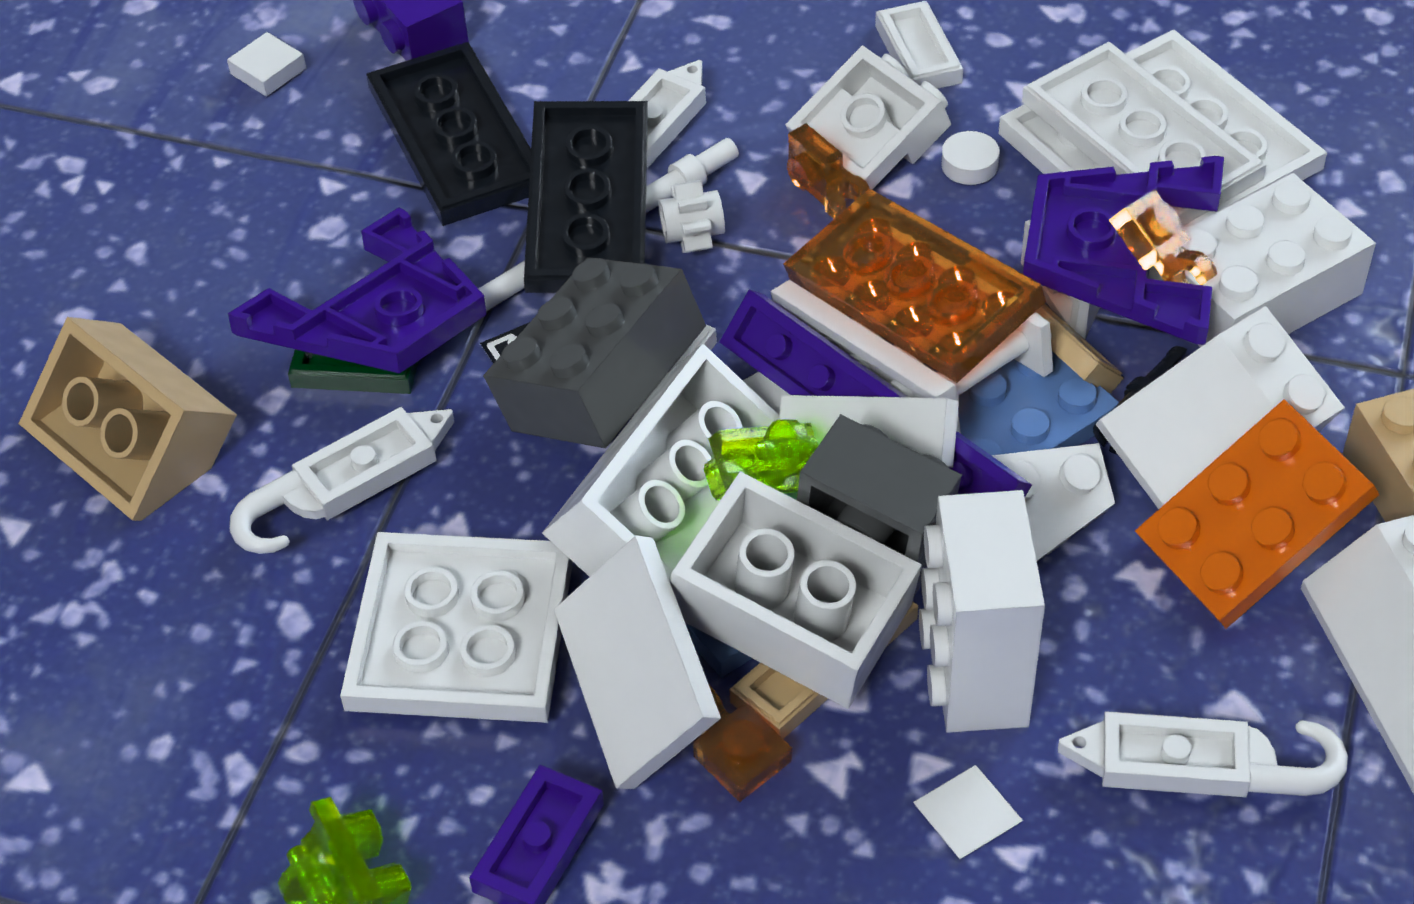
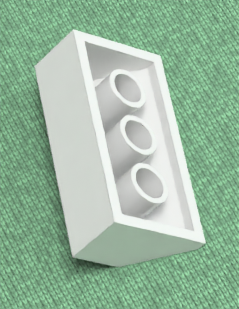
[542,343,779,583]
[1301,515,1414,794]

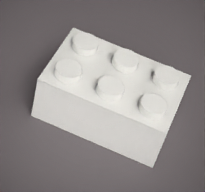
[1148,173,1376,347]
[670,471,922,709]
[919,490,1045,733]

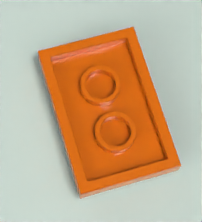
[1135,399,1379,629]

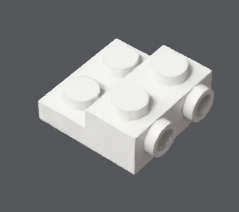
[785,45,952,194]

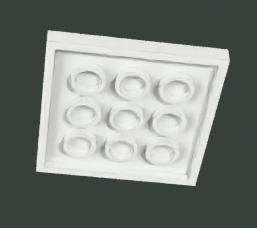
[999,29,1327,264]

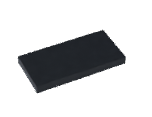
[366,42,531,226]
[524,101,648,293]

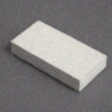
[875,1,963,89]

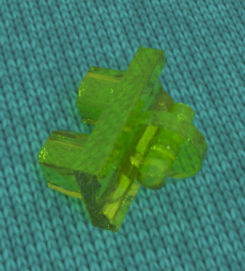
[703,419,818,500]
[278,797,411,904]

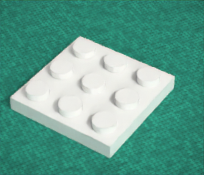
[340,532,573,723]

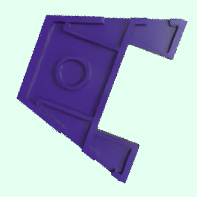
[1022,156,1224,345]
[228,207,486,373]

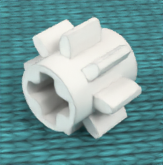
[659,180,725,253]

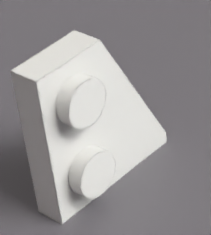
[991,443,1115,561]

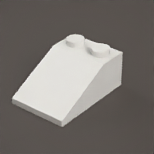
[1096,306,1345,509]

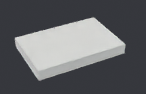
[554,535,721,789]

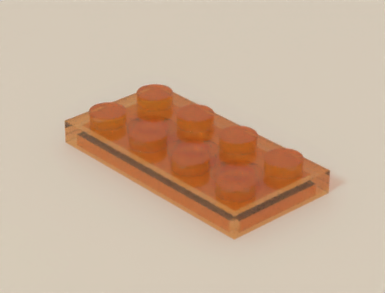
[783,188,1046,383]

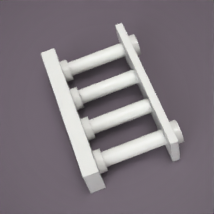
[771,223,1053,434]

